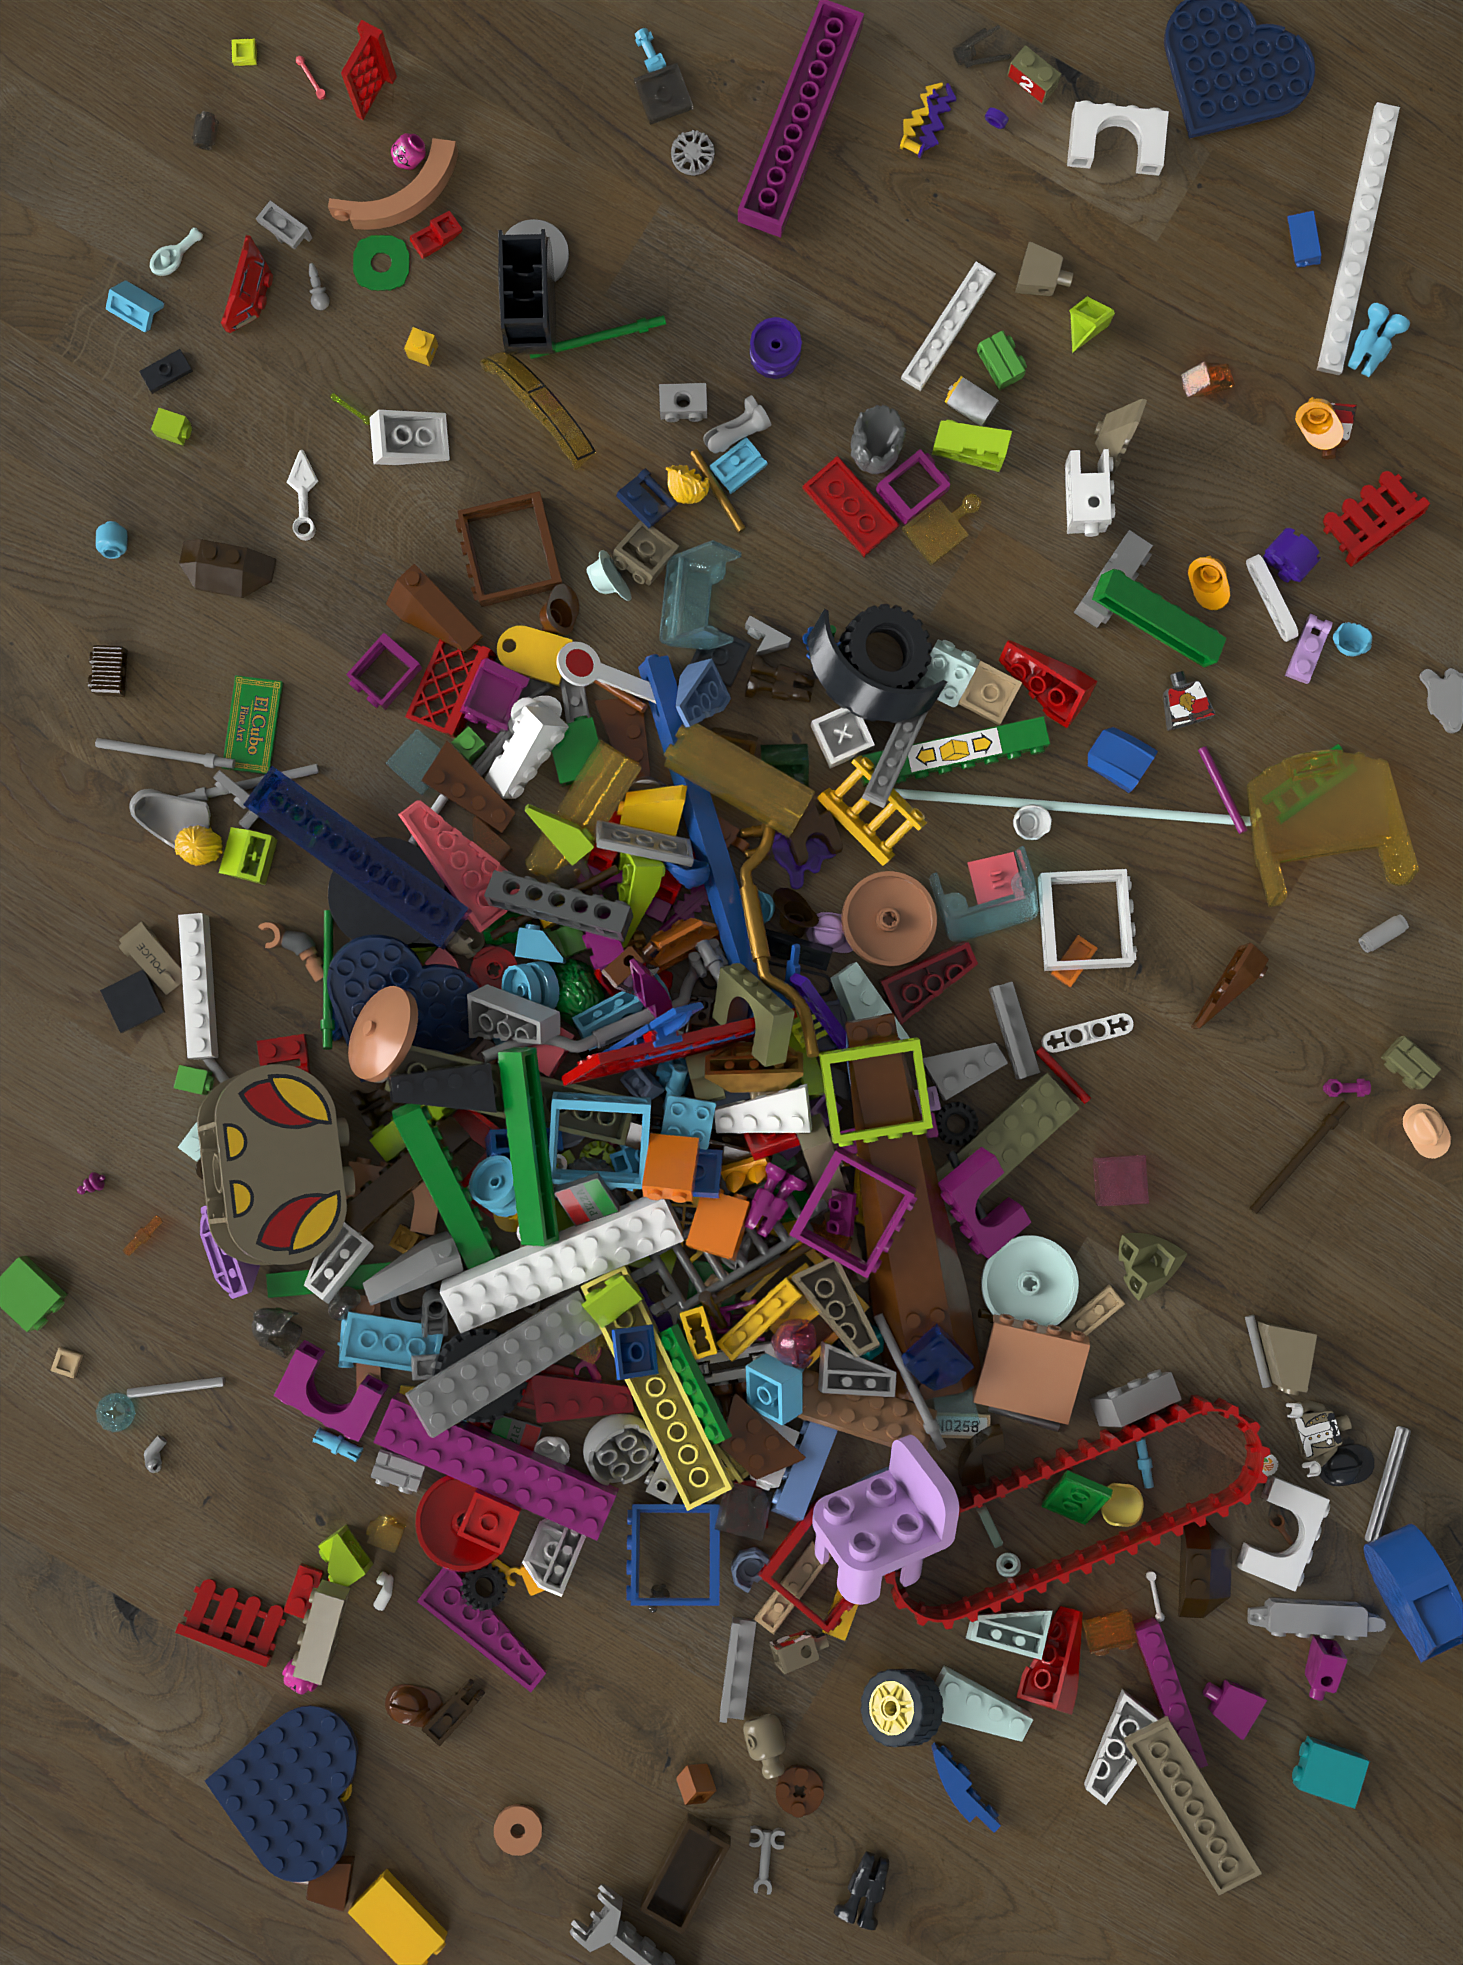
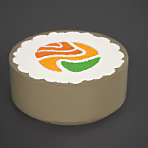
[1262,1453,1279,1477]

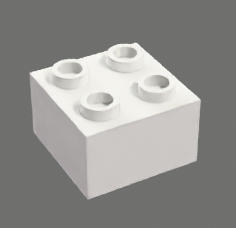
[811,708,875,768]

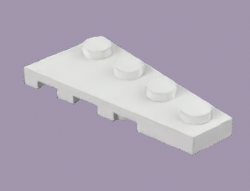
[714,1084,812,1133]

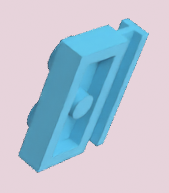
[710,437,767,494]

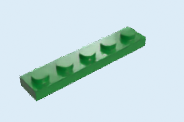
[658,1324,732,1446]

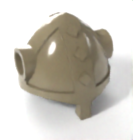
[444,916,485,959]

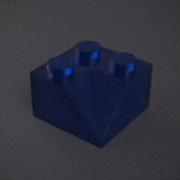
[901,1324,974,1391]

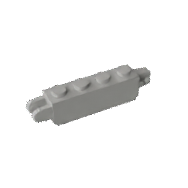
[1247,1597,1386,1640]

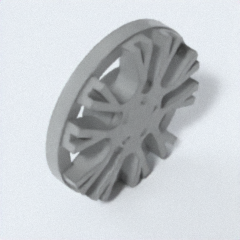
[671,130,715,175]

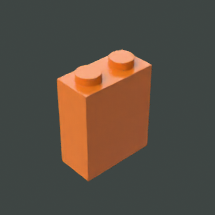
[642,1133,700,1203]
[686,1189,752,1261]

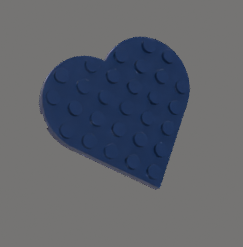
[1164,0,1315,139]
[327,934,480,1083]
[205,1705,359,1882]

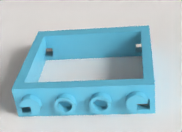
[549,1092,651,1191]

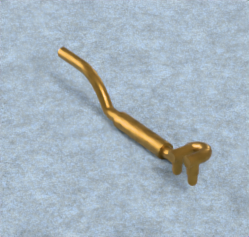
[740,819,819,1058]

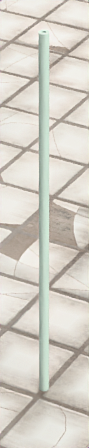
[895,789,1259,827]

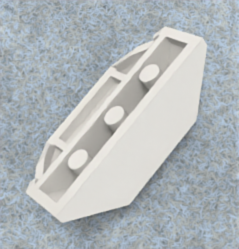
[522,1519,586,1597]

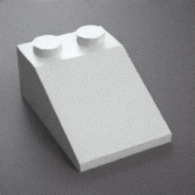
[370,410,450,465]

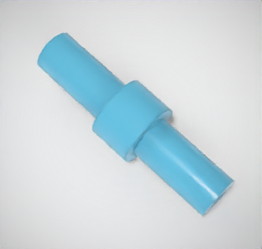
[1136,1438,1154,1488]

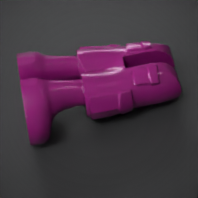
[744,1162,807,1237]

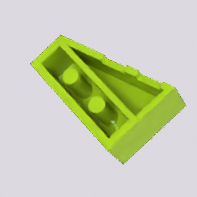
[932,420,1012,472]

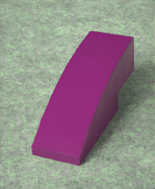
[629,958,673,1018]

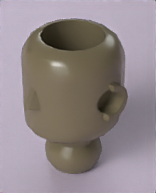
[743,1714,786,1779]

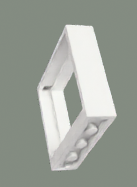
[1038,869,1137,971]

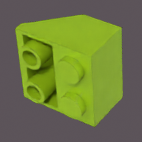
[219,827,278,885]
[581,1273,645,1328]

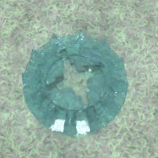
[95,1393,135,1433]

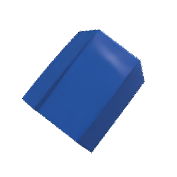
[1088,727,1158,793]

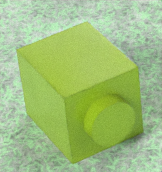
[151,408,192,445]

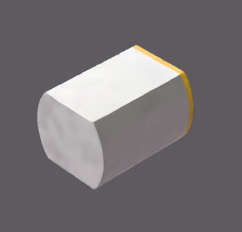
[945,376,999,427]

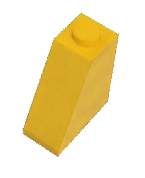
[617,785,687,836]
[679,1306,718,1360]

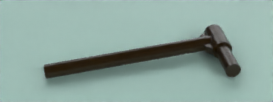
[698,1243,814,1329]

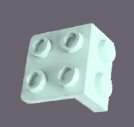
[915,639,980,707]

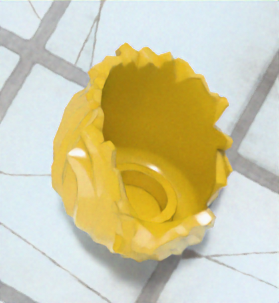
[666,465,709,504]
[175,825,223,866]

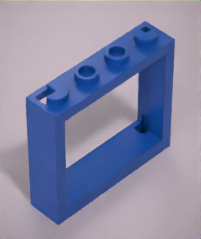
[626,1504,720,1606]

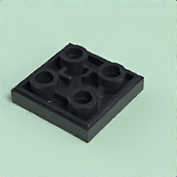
[100,970,165,1033]

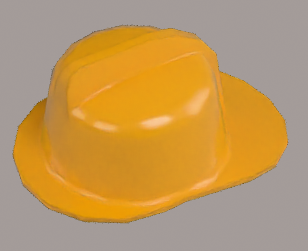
[1295,397,1344,450]
[1188,556,1230,610]

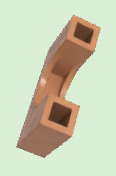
[346,1157,440,1235]

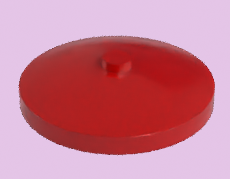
[415,1475,512,1572]

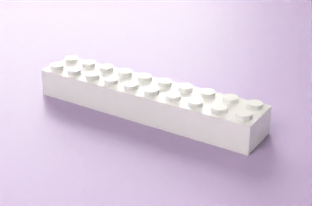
[440,1197,684,1333]

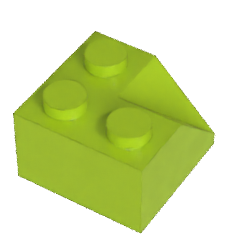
[318,1525,373,1587]

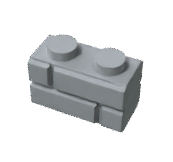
[371,1447,427,1494]

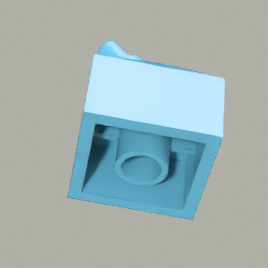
[746,1352,808,1426]

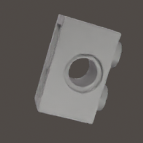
[659,383,707,422]

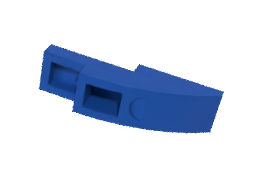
[931,1742,1001,1833]

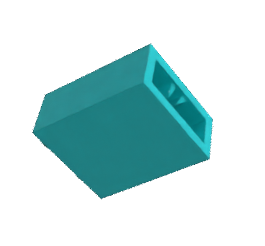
[1292,1736,1370,1809]

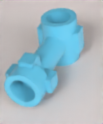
[635,28,667,74]

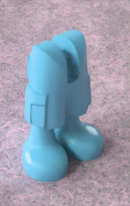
[1348,303,1410,377]

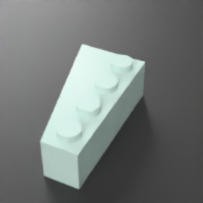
[935,1665,1033,1742]

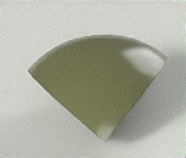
[1119,1233,1187,1301]

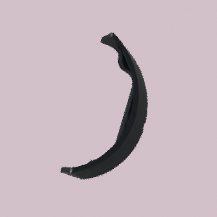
[807,608,948,723]

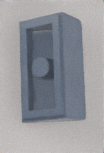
[620,1067,665,1100]

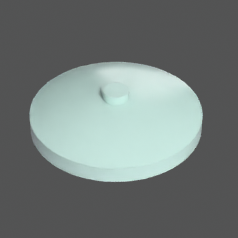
[981,1235,1079,1327]

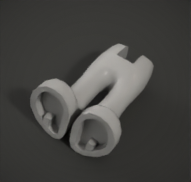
[703,395,771,453]

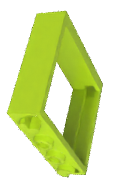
[819,1037,933,1147]

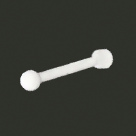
[1146,1571,1165,1622]

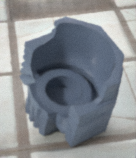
[731,1547,770,1593]

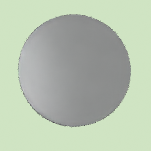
[505,219,569,282]

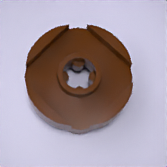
[775,1764,824,1818]

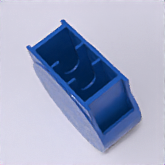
[1364,1524,1463,1663]

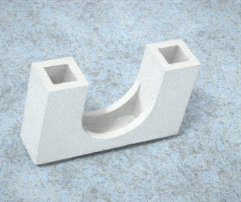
[1067,101,1169,176]
[1235,1476,1330,1591]

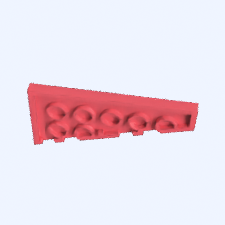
[398,800,520,933]

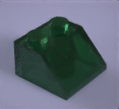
[760,744,809,800]

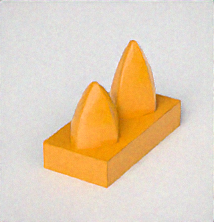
[721,1157,770,1193]

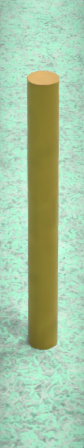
[690,449,746,533]

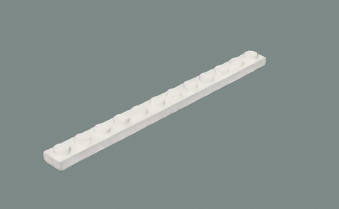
[1317,102,1400,375]

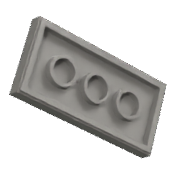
[595,820,694,867]

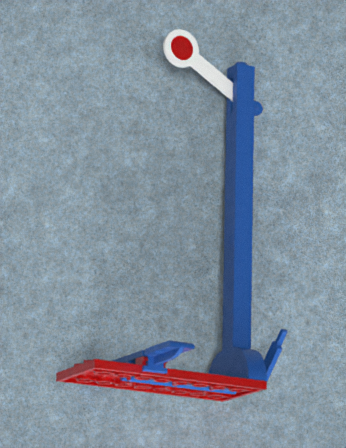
[557,642,801,1086]

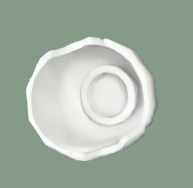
[1013,804,1052,840]

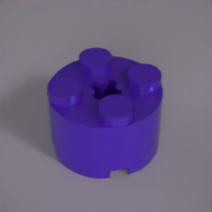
[1262,528,1321,583]

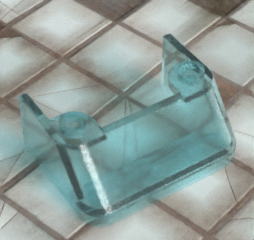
[659,540,742,650]
[929,846,1039,942]

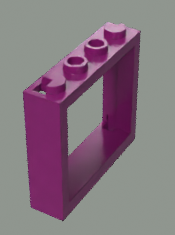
[789,1145,917,1278]

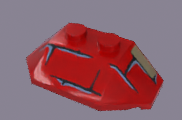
[221,235,273,333]

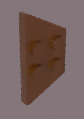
[719,1394,806,1480]

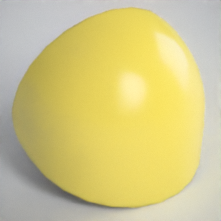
[1101,1483,1144,1527]

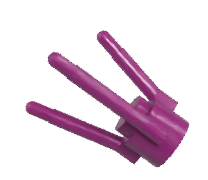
[710,1299,765,1341]

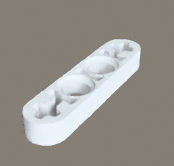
[1246,554,1298,642]
[1042,1013,1133,1053]

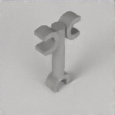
[749,1825,785,1894]

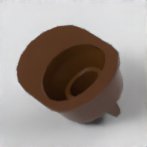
[539,584,579,635]
[385,1684,443,1727]

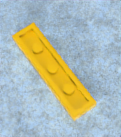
[716,1277,804,1361]

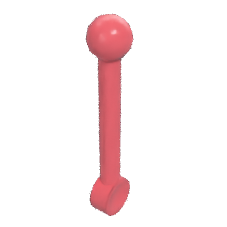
[296,56,326,100]

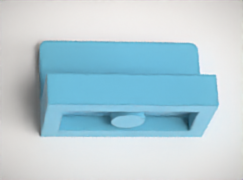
[106,281,164,332]

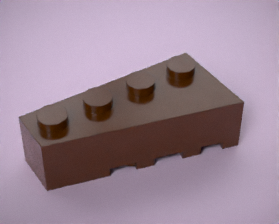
[421,741,515,834]

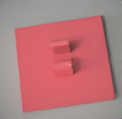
[967,852,1025,909]

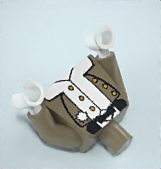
[1286,1399,1351,1477]

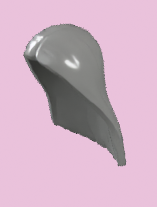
[129,789,211,849]

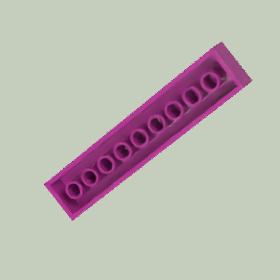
[738,0,864,238]
[373,1392,619,1541]

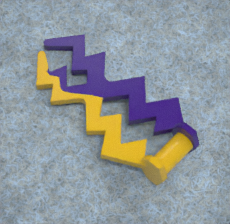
[900,83,956,159]

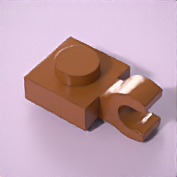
[719,817,750,853]

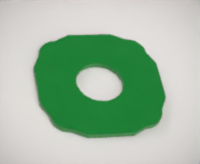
[353,235,409,291]

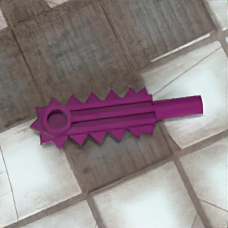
[659,884,709,932]

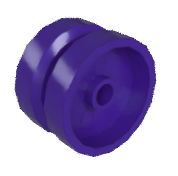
[750,317,802,379]

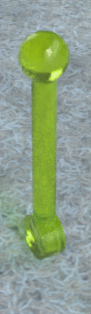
[330,393,370,425]

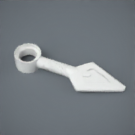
[287,450,318,541]

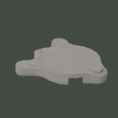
[1419,668,1463,733]

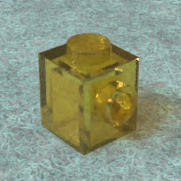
[366,1514,406,1553]

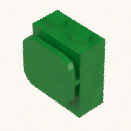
[552,715,608,787]

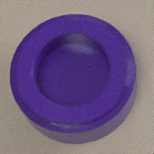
[985,107,1009,129]

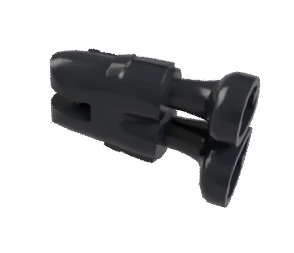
[833,1851,889,1930]

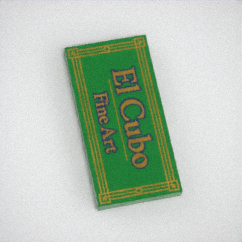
[222,675,284,775]

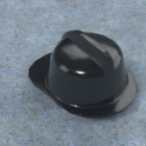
[1319,1444,1374,1486]

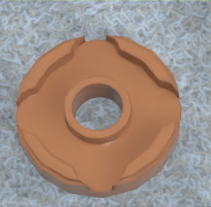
[494,1804,543,1856]

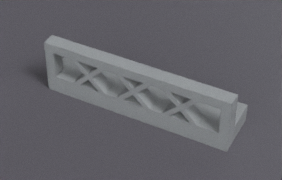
[989,982,1040,1080]
[720,1617,756,1723]

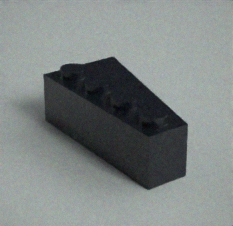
[388,1062,497,1113]

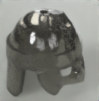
[251,1307,302,1359]

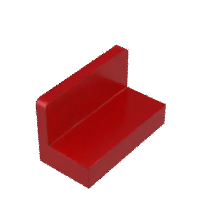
[453,1109,500,1150]

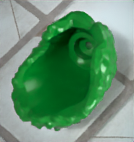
[551,958,605,1028]

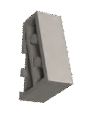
[818,1341,896,1397]

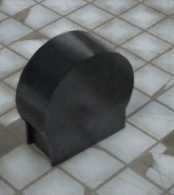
[498,229,556,355]
[328,837,450,948]

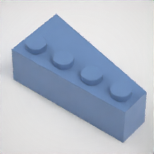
[770,1420,838,1522]

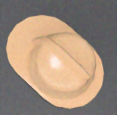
[1403,1104,1451,1159]

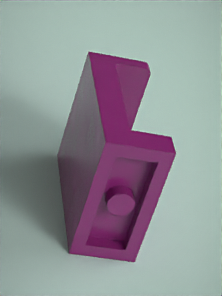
[460,658,530,734]

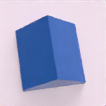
[612,1324,659,1380]

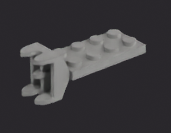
[570,1884,676,1965]

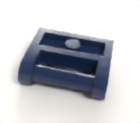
[616,468,679,528]

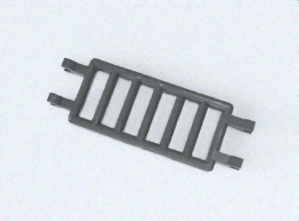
[630,1166,830,1318]

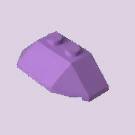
[200,1206,260,1299]

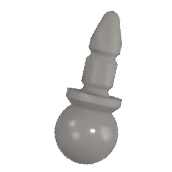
[309,263,330,310]

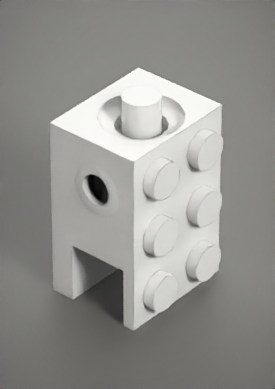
[1065,449,1115,537]

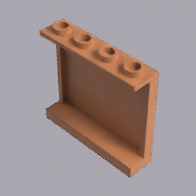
[973,1314,1090,1425]

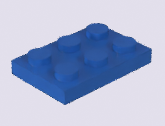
[693,1149,723,1198]

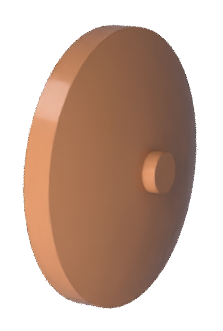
[841,871,937,967]
[348,986,418,1082]

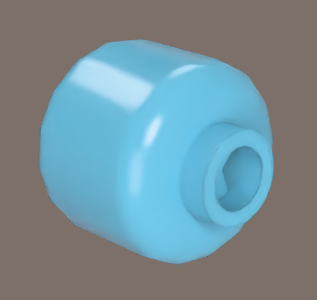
[96,521,128,559]

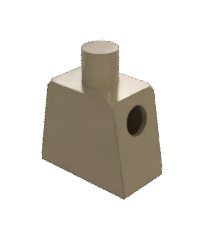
[1015,242,1073,296]

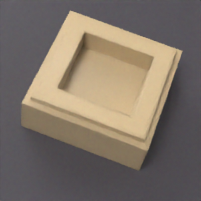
[51,1347,84,1378]

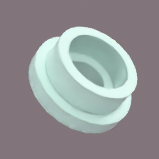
[996,1553,1021,1578]

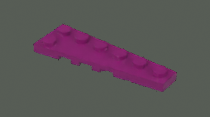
[417,1568,547,1692]

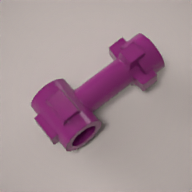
[1323,1079,1371,1097]

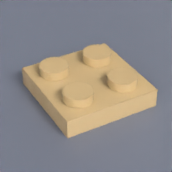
[958,661,1022,726]

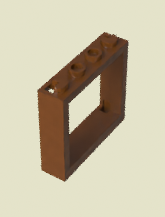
[455,491,563,607]

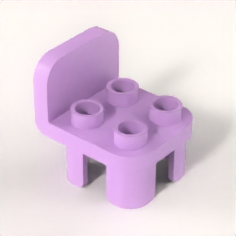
[812,1435,959,1605]

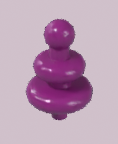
[77,1172,105,1195]

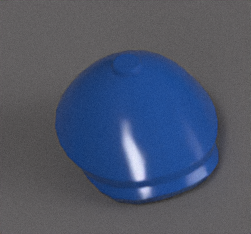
[664,859,710,889]

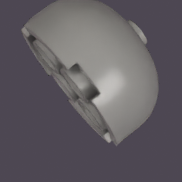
[583,1413,657,1486]

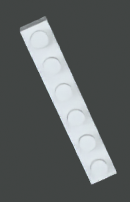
[178,913,218,1060]

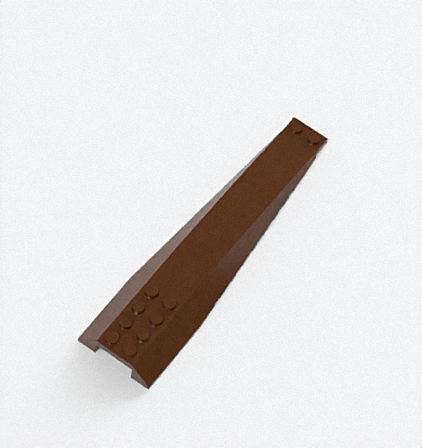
[845,1013,981,1401]

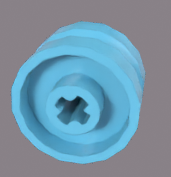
[502,961,559,1009]
[469,1155,517,1217]

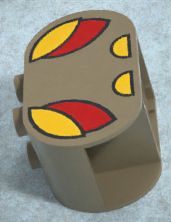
[197,1064,355,1265]

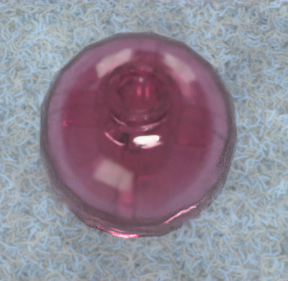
[771,1319,817,1369]

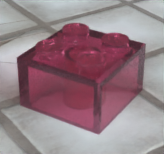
[1093,1155,1149,1206]

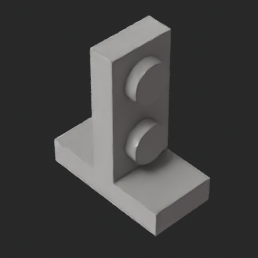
[213,770,278,830]

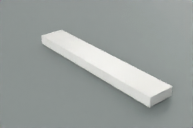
[901,261,996,391]

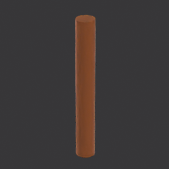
[594,680,647,713]

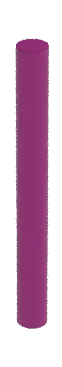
[1198,746,1248,834]

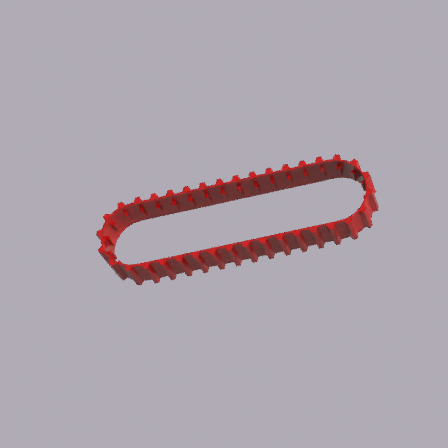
[884,1394,1271,1629]

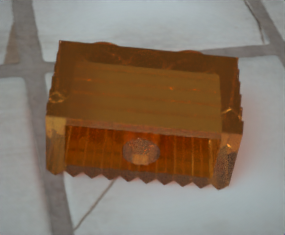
[1082,1609,1138,1656]

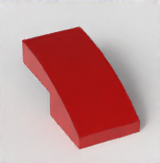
[410,211,463,259]

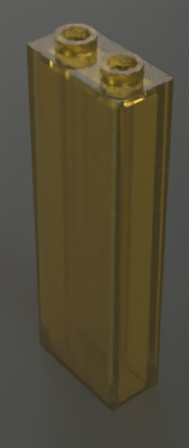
[664,723,815,838]
[525,739,642,889]

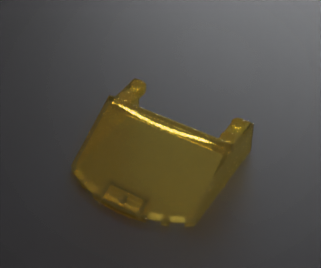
[1247,750,1419,907]

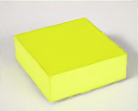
[232,39,257,66]

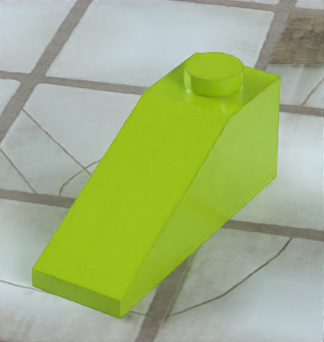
[525,804,595,866]

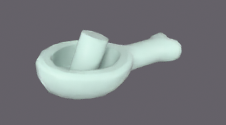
[150,228,203,276]

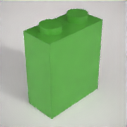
[0,1256,68,1332]

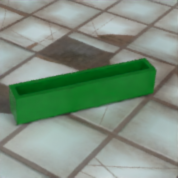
[1092,569,1226,667]

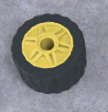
[860,1669,944,1747]

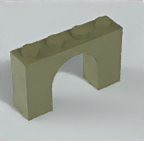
[713,963,795,1067]

